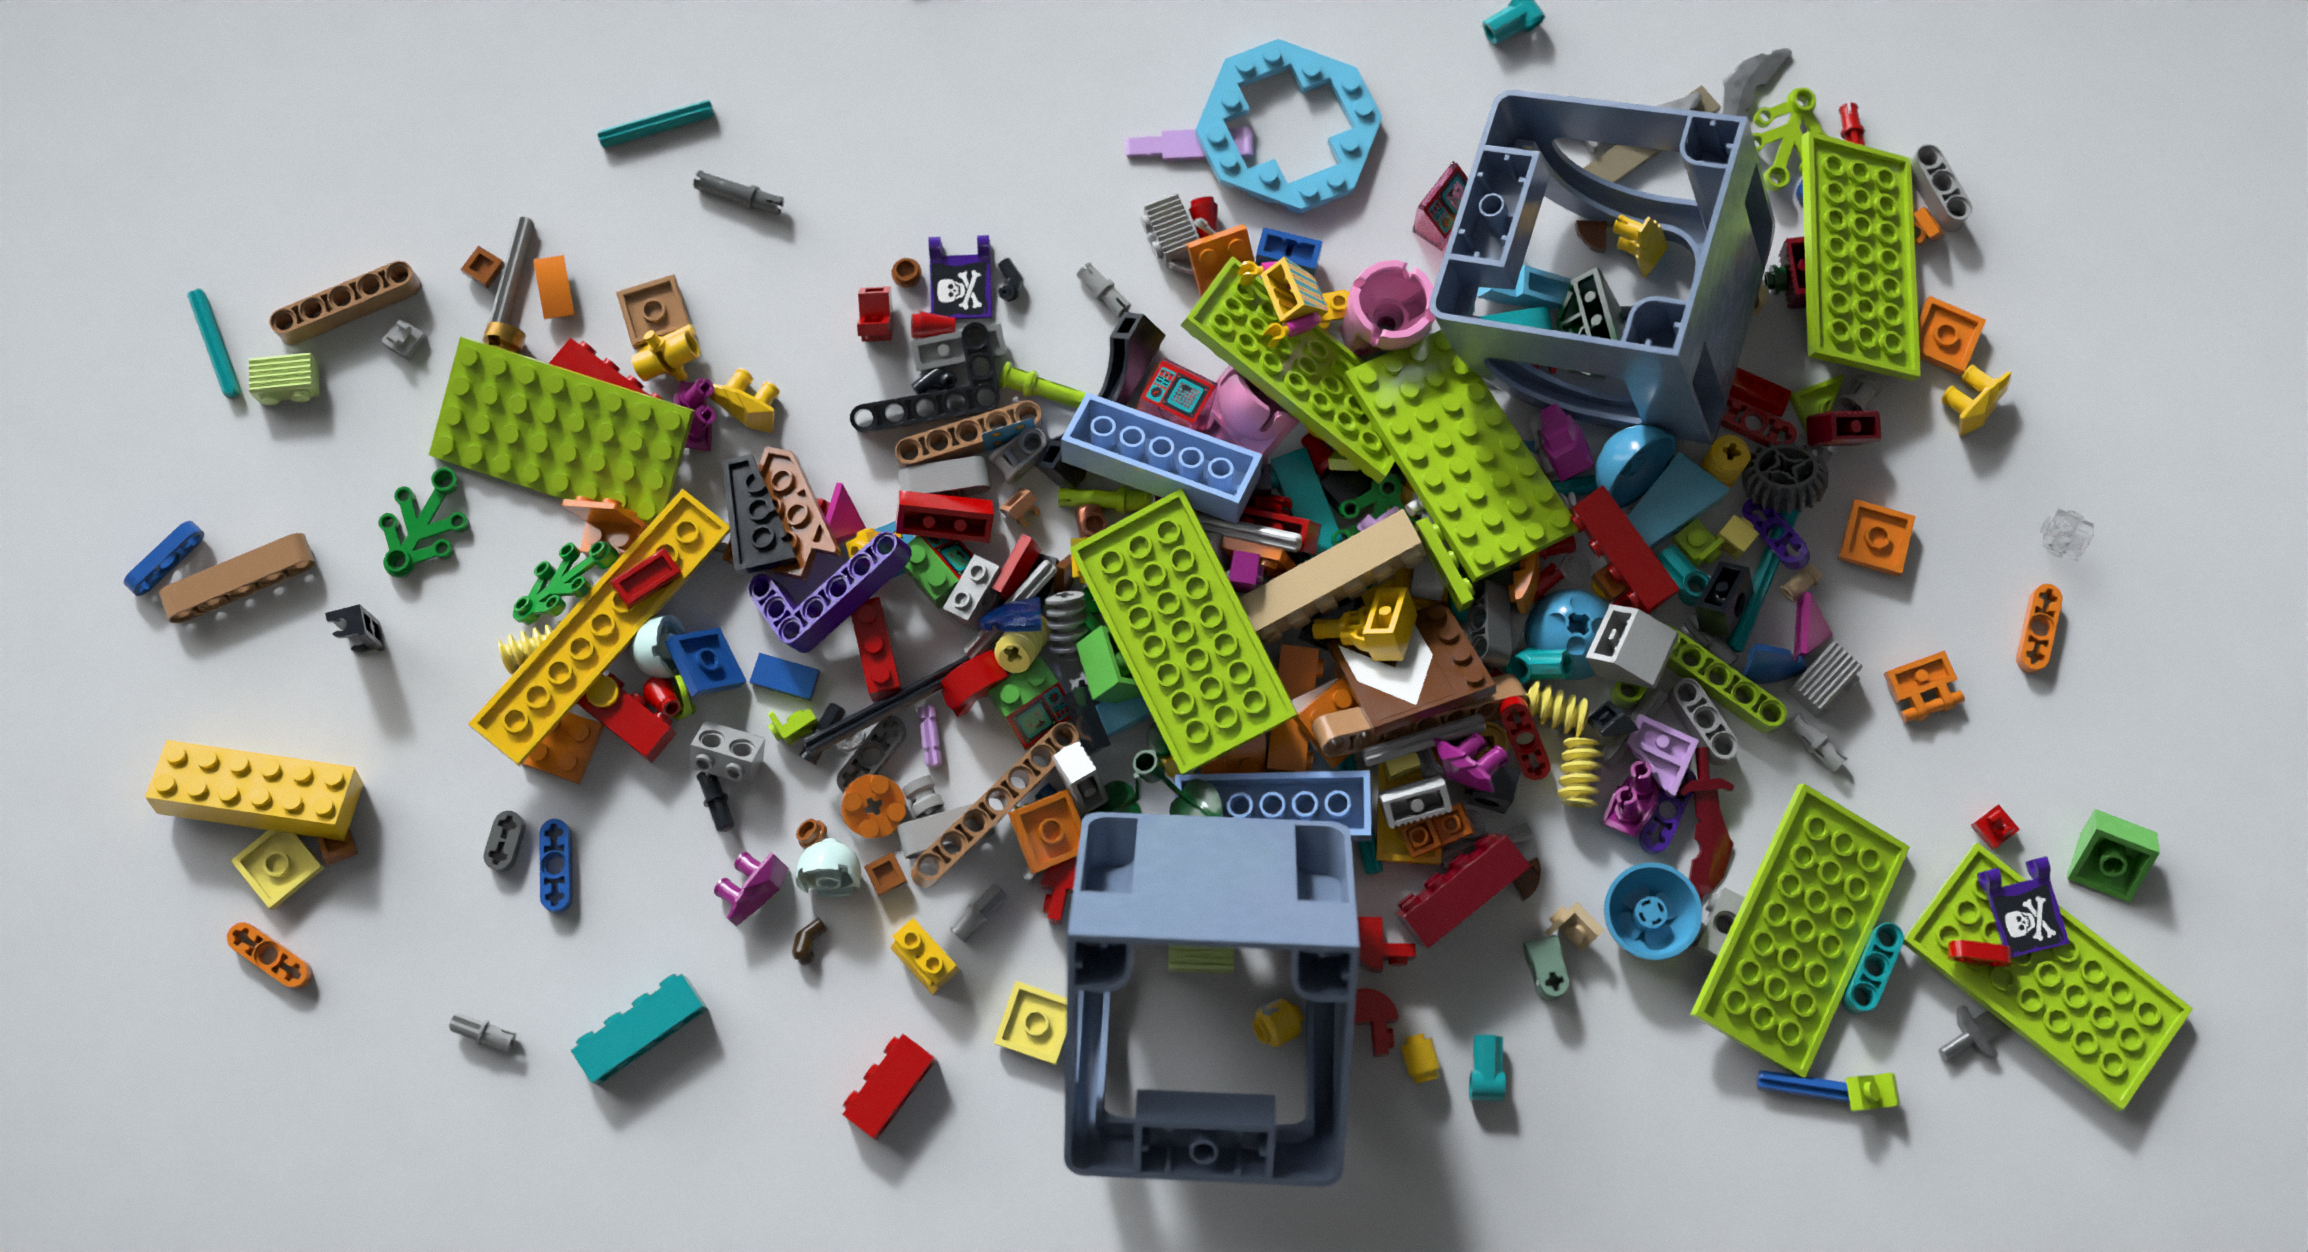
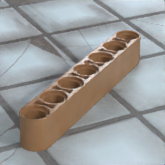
[1312,674,1531,757]
[911,722,1079,888]

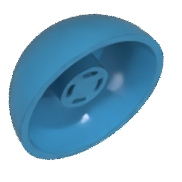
[1595,425,1676,508]
[1525,588,1609,680]
[1604,863,1702,960]

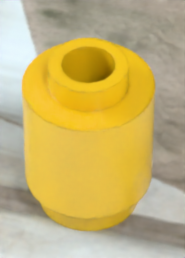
[1400,1033,1441,1084]

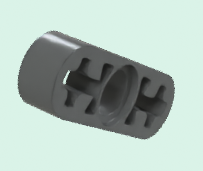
[837,716,906,794]

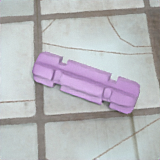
[918,705,943,767]

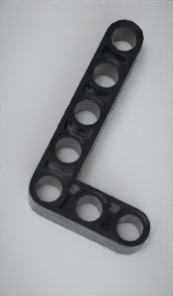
[850,322,1000,433]

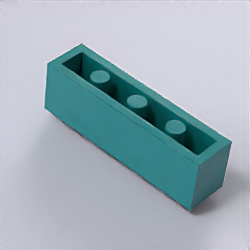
[1270,447,1343,563]
[570,973,708,1086]

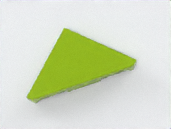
[1789,374,1844,435]

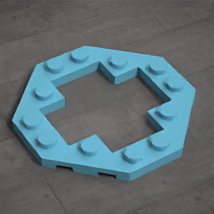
[1195,39,1382,214]

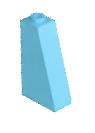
[1627,452,1730,550]

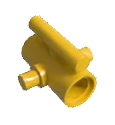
[632,324,700,382]

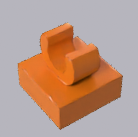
[1913,207,1945,245]

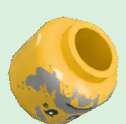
[1252,999,1303,1047]

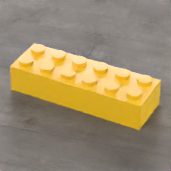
[145,740,364,841]

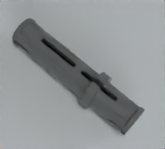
[693,170,784,215]

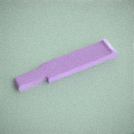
[1126,126,1254,161]

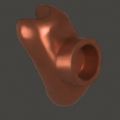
[1075,504,1108,538]

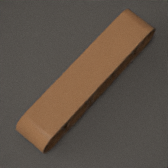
[269,261,421,345]
[895,400,1043,469]
[159,533,316,623]

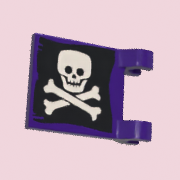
[928,235,992,319]
[1977,856,2069,957]

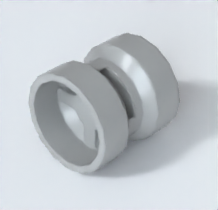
[902,775,945,819]

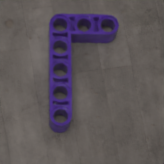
[747,531,912,653]

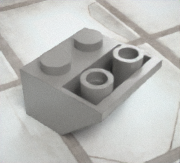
[1586,604,1679,689]

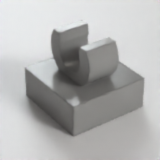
[381,318,427,361]

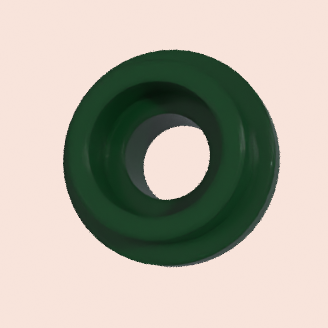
[1764,264,1787,295]

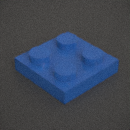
[665,627,747,697]

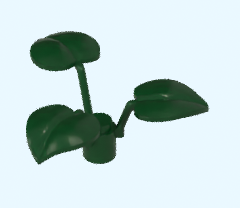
[1082,721,1223,818]

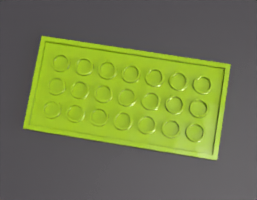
[1801,131,1921,381]
[1180,256,1395,484]
[1342,330,1578,583]
[429,337,695,524]
[1069,488,1299,776]
[1690,783,1910,1078]
[1903,842,2193,1112]

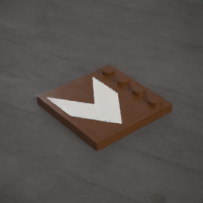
[1327,601,1497,736]

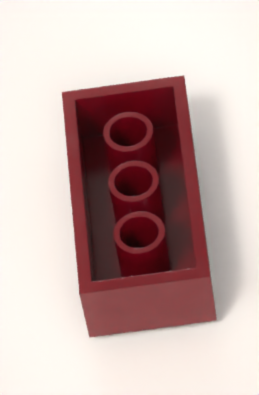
[1394,832,1531,949]

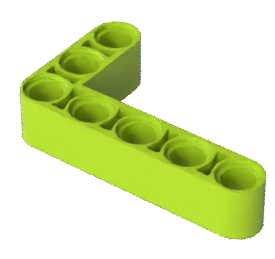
[1611,625,1787,733]

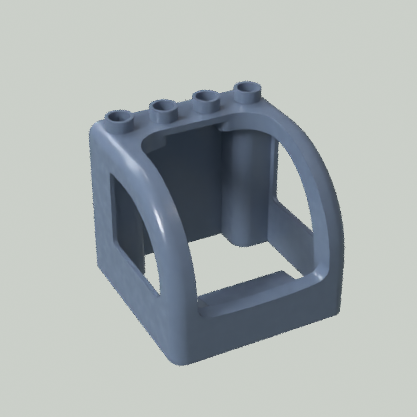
[1429,90,1775,445]
[1064,812,1359,1187]

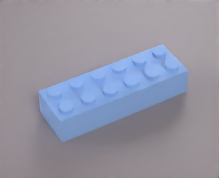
[1061,393,1262,525]
[1175,770,1372,842]

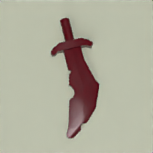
[1677,747,1735,903]

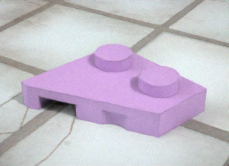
[1625,713,1699,798]

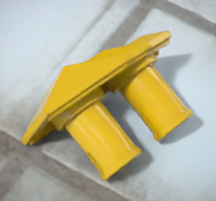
[1613,215,1668,278]
[1941,365,2011,437]
[708,368,780,433]

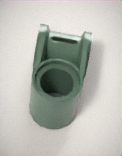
[1523,935,1569,1001]

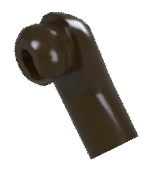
[792,917,828,965]

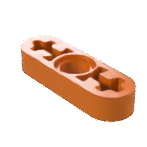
[2016,584,2063,673]
[227,922,313,989]

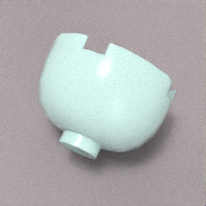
[629,615,686,678]
[795,838,861,898]

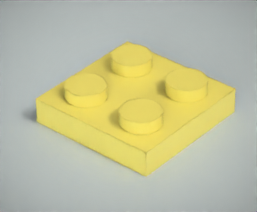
[230,830,325,910]
[994,980,1067,1065]

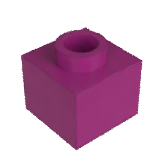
[1229,550,1264,594]

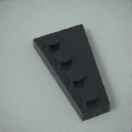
[722,454,799,576]

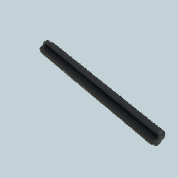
[803,656,970,756]

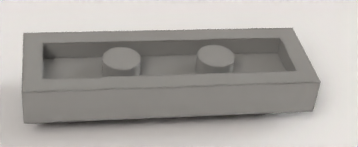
[911,323,1007,372]

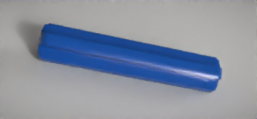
[1756,1070,1850,1103]

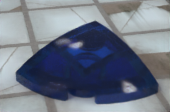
[977,597,1042,632]

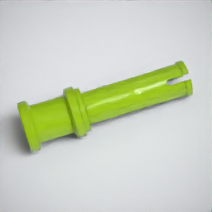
[998,362,1091,409]
[1058,486,1153,514]

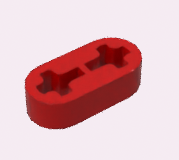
[1948,940,2012,967]

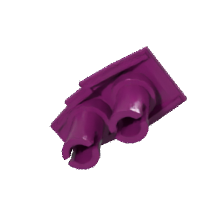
[674,378,716,452]
[1540,403,1595,482]
[1434,732,1510,793]
[1600,761,1661,838]
[714,852,789,927]

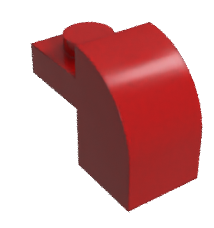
[857,286,893,342]
[941,650,1009,718]
[1041,857,1077,925]
[1357,917,1416,973]
[1354,988,1399,1057]

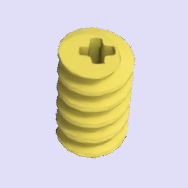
[994,611,1051,673]
[498,621,561,675]
[1527,680,1591,738]
[1557,738,1603,808]

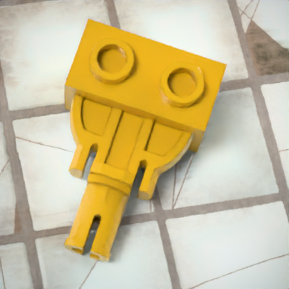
[1312,587,1417,661]

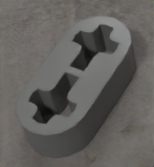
[483,811,526,872]

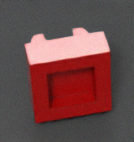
[1971,804,2020,850]

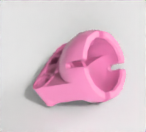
[1338,260,1435,357]
[1190,365,1300,464]

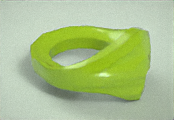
[672,675,697,720]

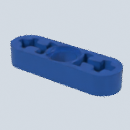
[124,521,205,596]
[539,819,573,913]

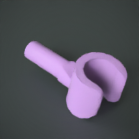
[1357,506,1400,531]

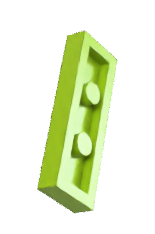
[1414,516,1475,612]

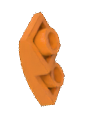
[533,255,575,320]
[1509,552,1541,614]
[1399,803,1476,858]

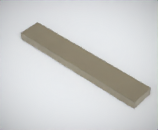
[1584,85,1721,184]

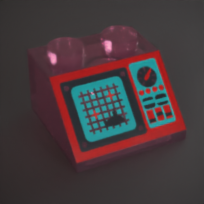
[1412,161,1468,251]
[1137,358,1218,434]

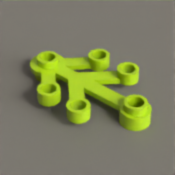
[1752,88,1828,191]

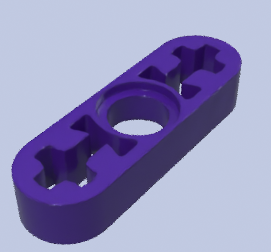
[1742,498,1810,570]
[1639,768,1697,854]

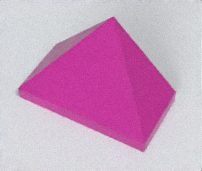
[826,482,867,545]
[1793,592,1833,661]

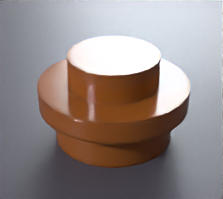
[891,258,922,288]
[796,819,827,850]

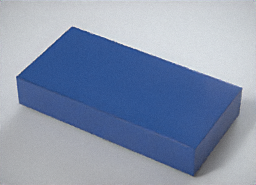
[749,653,820,701]

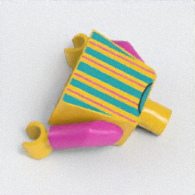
[1237,257,1328,348]

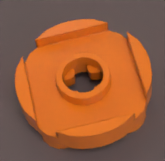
[841,774,906,838]

